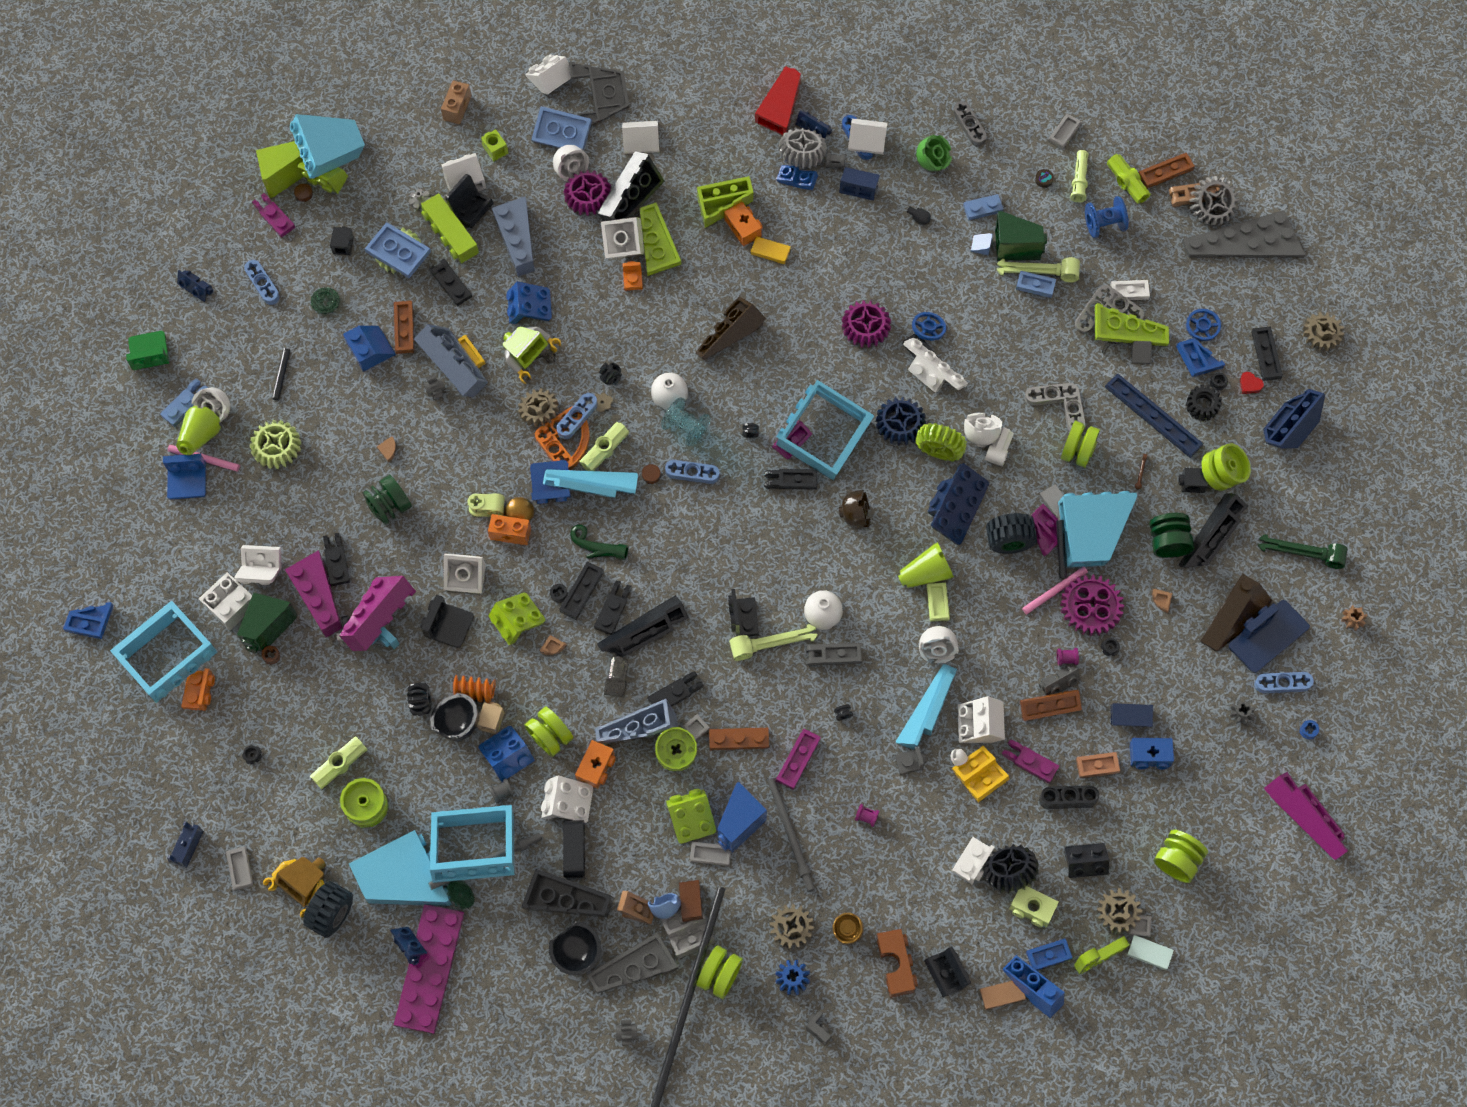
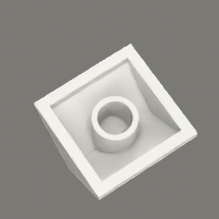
[848,118,887,155]
[622,121,659,154]
[444,554,486,594]

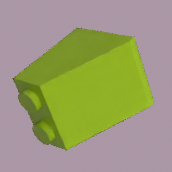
[256,141,304,198]

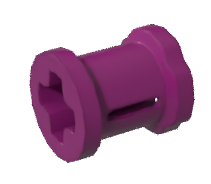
[1056,648,1079,666]
[855,804,880,827]

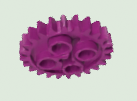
[1060,574,1124,636]

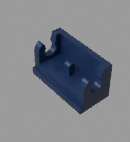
[839,167,880,201]
[1110,703,1153,727]
[167,821,204,868]

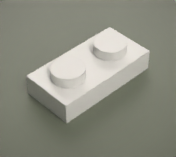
[1110,280,1150,301]

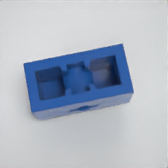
[1130,738,1174,770]

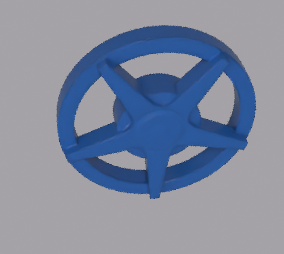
[1186,309,1221,341]
[912,312,946,341]

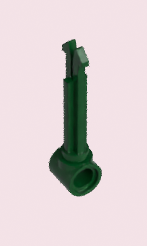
[1258,534,1348,569]

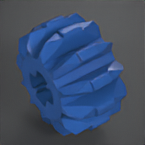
[775,960,810,995]

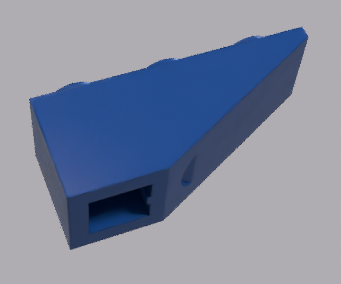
[1003,955,1065,1018]

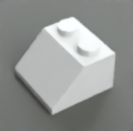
[601,217,645,258]

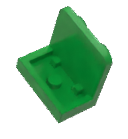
[126,330,169,371]

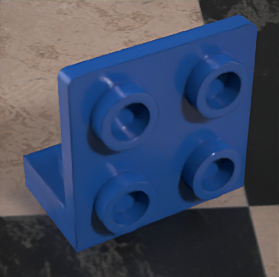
[163,453,206,500]

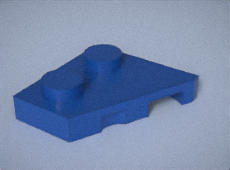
[1176,338,1225,377]
[63,602,114,639]

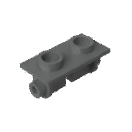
[1039,665,1080,695]

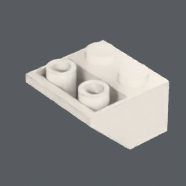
[525,55,571,94]
[441,153,487,192]
[199,572,252,631]
[958,696,1005,743]

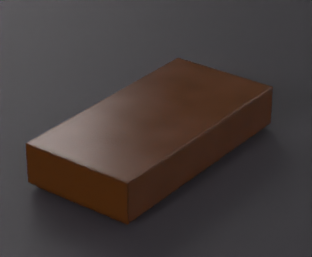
[679,880,703,922]

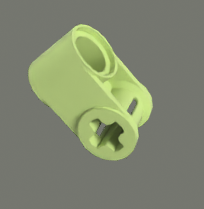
[467,493,505,517]

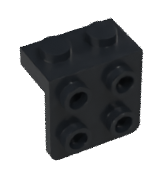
[445,174,494,228]
[420,595,474,648]

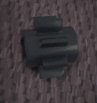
[599,362,622,385]

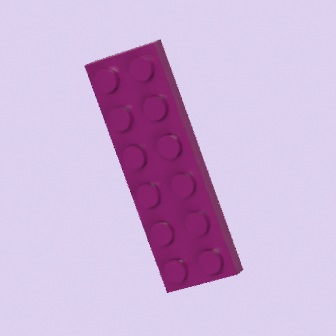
[394,904,465,1034]

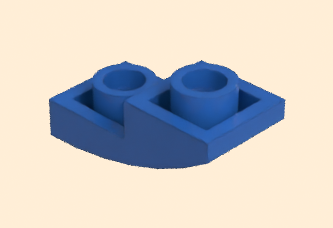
[776,165,818,190]

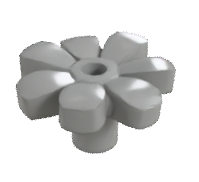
[409,189,430,210]

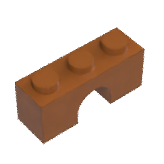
[876,929,918,998]

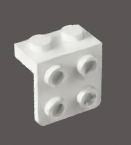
[234,545,282,585]
[541,775,593,823]

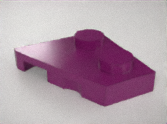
[1031,504,1058,556]

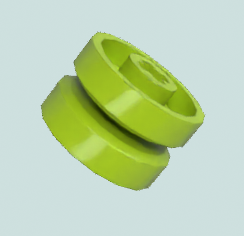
[1060,420,1100,468]
[1201,443,1251,491]
[524,706,574,757]
[340,778,389,828]
[697,945,743,1000]

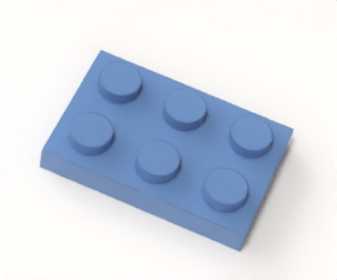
[531,106,592,150]
[365,222,431,278]

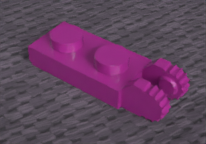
[252,193,296,238]
[1002,739,1059,784]

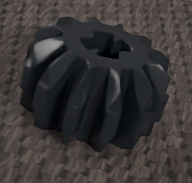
[407,682,432,716]

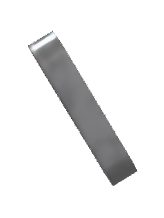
[954,101,986,146]

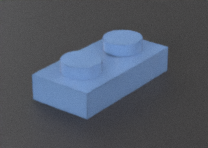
[963,194,1003,221]
[1016,271,1056,298]

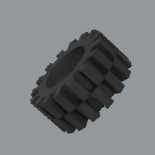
[1186,385,1222,421]

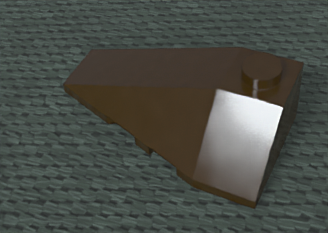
[696,296,766,360]
[1200,573,1273,652]

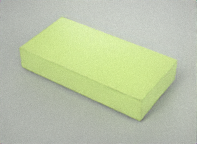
[926,582,950,622]

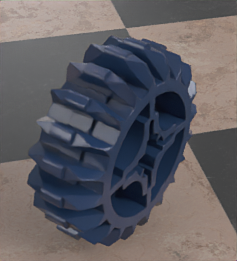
[875,396,926,446]

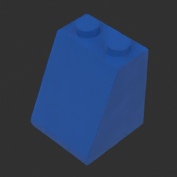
[717,782,767,853]

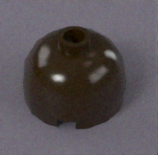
[839,490,871,528]

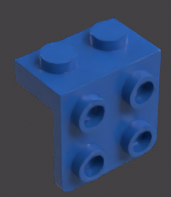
[506,281,552,324]
[530,460,571,504]
[478,726,535,782]

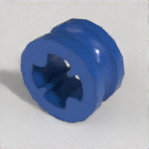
[1300,720,1319,740]

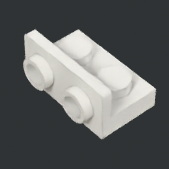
[952,837,995,884]

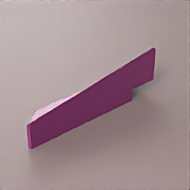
[1264,772,1348,860]

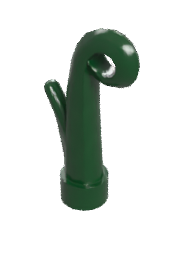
[570,524,629,560]

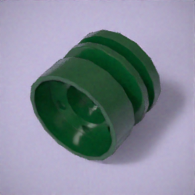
[362,474,412,525]
[1149,512,1194,558]

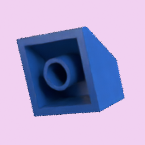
[343,326,396,372]

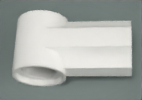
[985,427,1014,467]

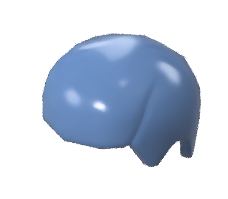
[648,893,681,919]

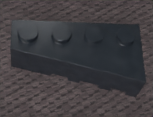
[598,151,665,222]
[521,869,615,918]

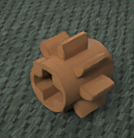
[1341,605,1367,631]

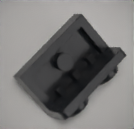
[1064,843,1110,878]
[924,946,971,998]

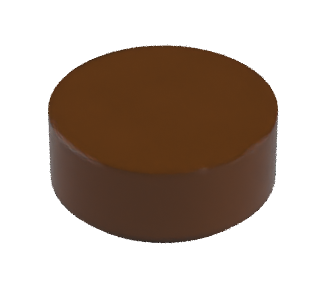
[294,183,313,202]
[642,464,661,484]

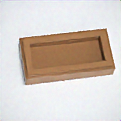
[980,981,1026,1010]

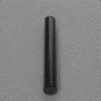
[272,348,290,401]
[1056,520,1067,578]

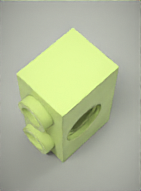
[1009,886,1059,928]

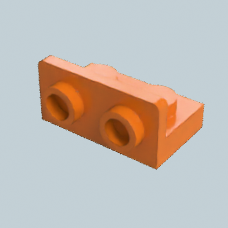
[181,668,215,711]

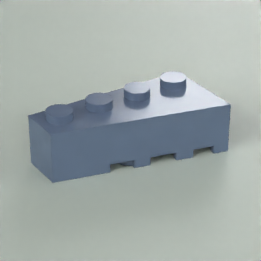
[492,196,535,277]
[414,324,488,397]

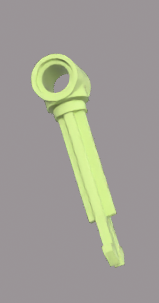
[997,257,1080,282]
[729,624,818,661]

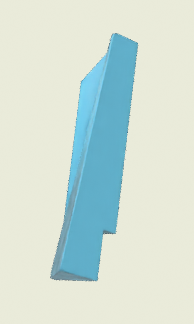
[543,469,638,498]

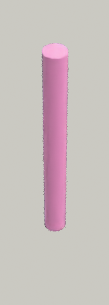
[168,445,240,472]
[1022,566,1088,615]

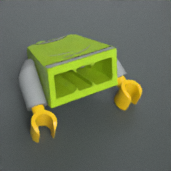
[503,326,561,384]

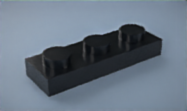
[1251,326,1283,381]
[559,562,604,620]

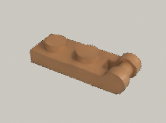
[1168,183,1220,207]

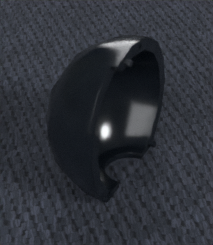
[430,693,480,742]
[549,922,601,975]

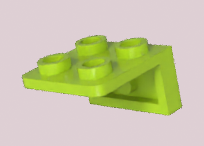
[488,593,545,645]
[666,789,716,844]

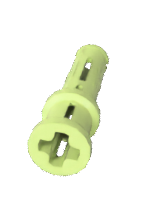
[1070,150,1089,203]

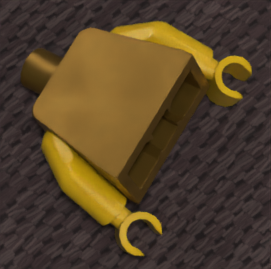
[263,857,326,918]

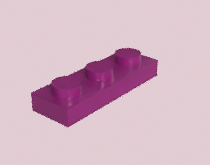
[776,728,821,790]

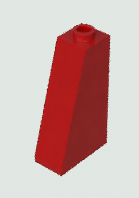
[755,66,801,135]

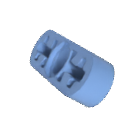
[244,260,280,305]
[557,393,598,439]
[665,460,720,484]
[1254,672,1314,693]

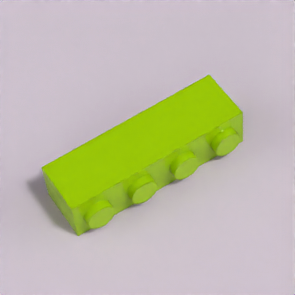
[421,193,479,264]

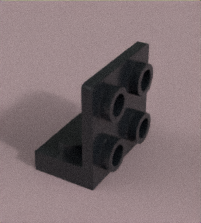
[728,589,759,637]

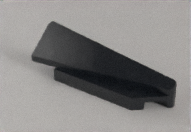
[1178,493,1248,568]
[597,595,689,657]

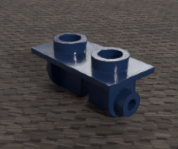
[795,110,832,139]
[177,270,214,302]
[390,927,427,965]

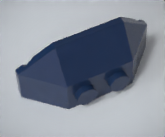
[1263,389,1325,449]

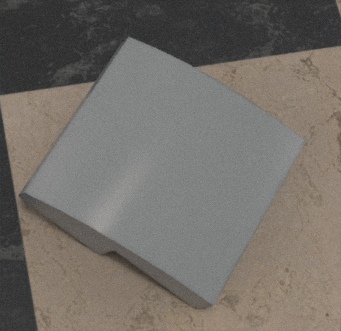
[661,910,716,959]

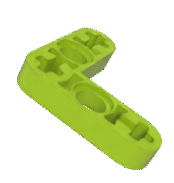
[1074,936,1130,975]

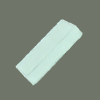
[1127,935,1174,970]

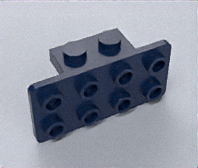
[927,463,989,545]
[1228,600,1310,673]

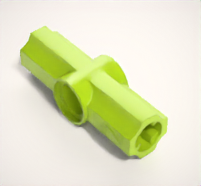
[1107,154,1151,204]

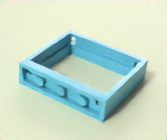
[776,380,874,480]
[110,601,217,703]
[430,805,515,883]

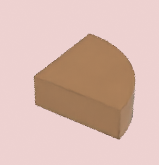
[377,436,396,463]
[1152,589,1172,613]
[540,635,567,655]

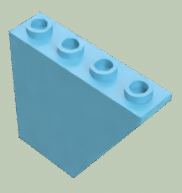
[290,114,365,179]
[1058,491,1137,568]
[349,830,452,906]

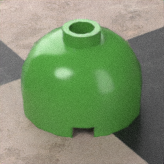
[916,135,952,172]

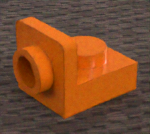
[623,261,643,291]

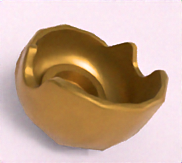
[505,497,535,521]
[832,912,864,944]

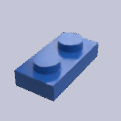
[1026,939,1072,971]

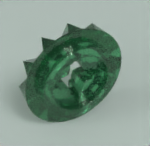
[311,287,340,315]
[446,880,475,910]

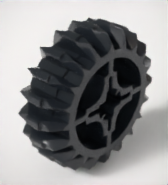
[984,844,1039,894]

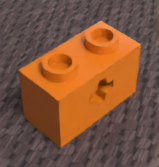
[724,202,763,247]
[488,514,531,545]
[575,740,616,789]

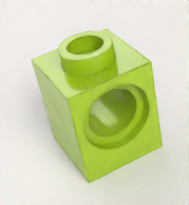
[481,129,509,162]

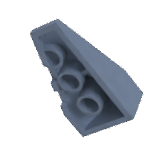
[595,699,678,744]

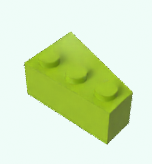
[697,176,754,228]

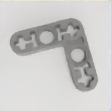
[1075,285,1144,332]
[1025,383,1085,432]

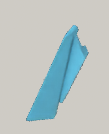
[896,664,957,750]

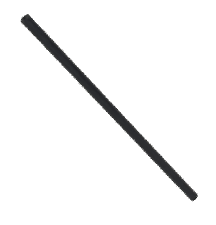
[650,886,726,1107]

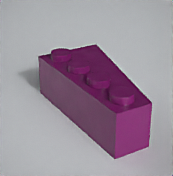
[285,550,343,638]
[339,576,416,651]

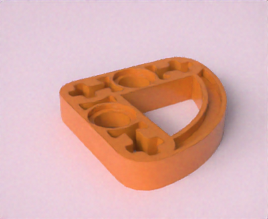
[535,406,590,470]

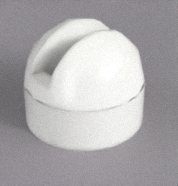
[950,749,968,766]

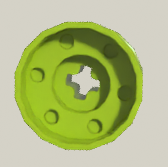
[655,727,697,771]
[1153,830,1208,883]

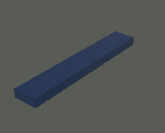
[1105,374,1203,458]

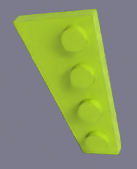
[640,203,682,276]
[1095,303,1169,346]

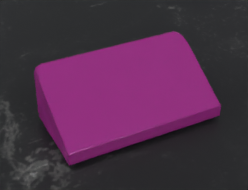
[771,420,812,460]

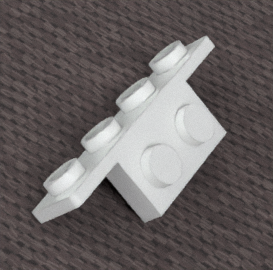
[903,338,968,393]

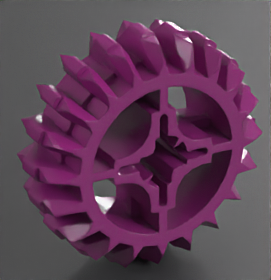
[563,169,611,216]
[842,300,891,348]

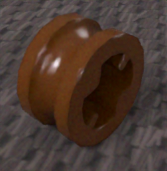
[261,646,281,665]

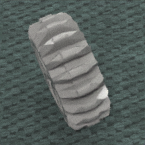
[778,128,827,169]
[1190,176,1240,226]

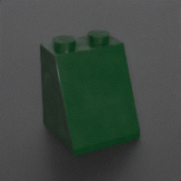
[995,211,1047,261]
[237,592,298,653]

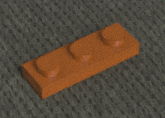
[1138,152,1195,189]
[394,300,414,354]
[1020,690,1082,721]
[709,728,769,750]

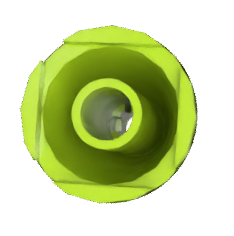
[176,406,221,455]
[898,542,954,588]

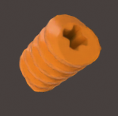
[453,675,496,703]

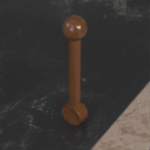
[1135,454,1147,490]

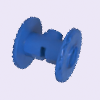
[1085,196,1129,238]

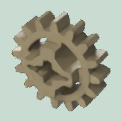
[1302,312,1344,351]
[518,388,559,427]
[1097,888,1142,934]
[769,904,814,950]

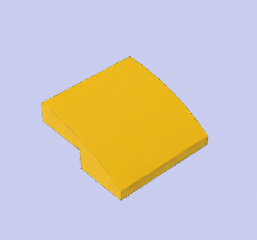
[952,746,1010,803]

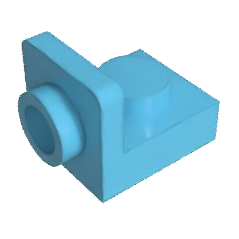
[372,626,399,649]

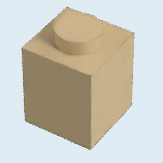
[477,702,505,734]

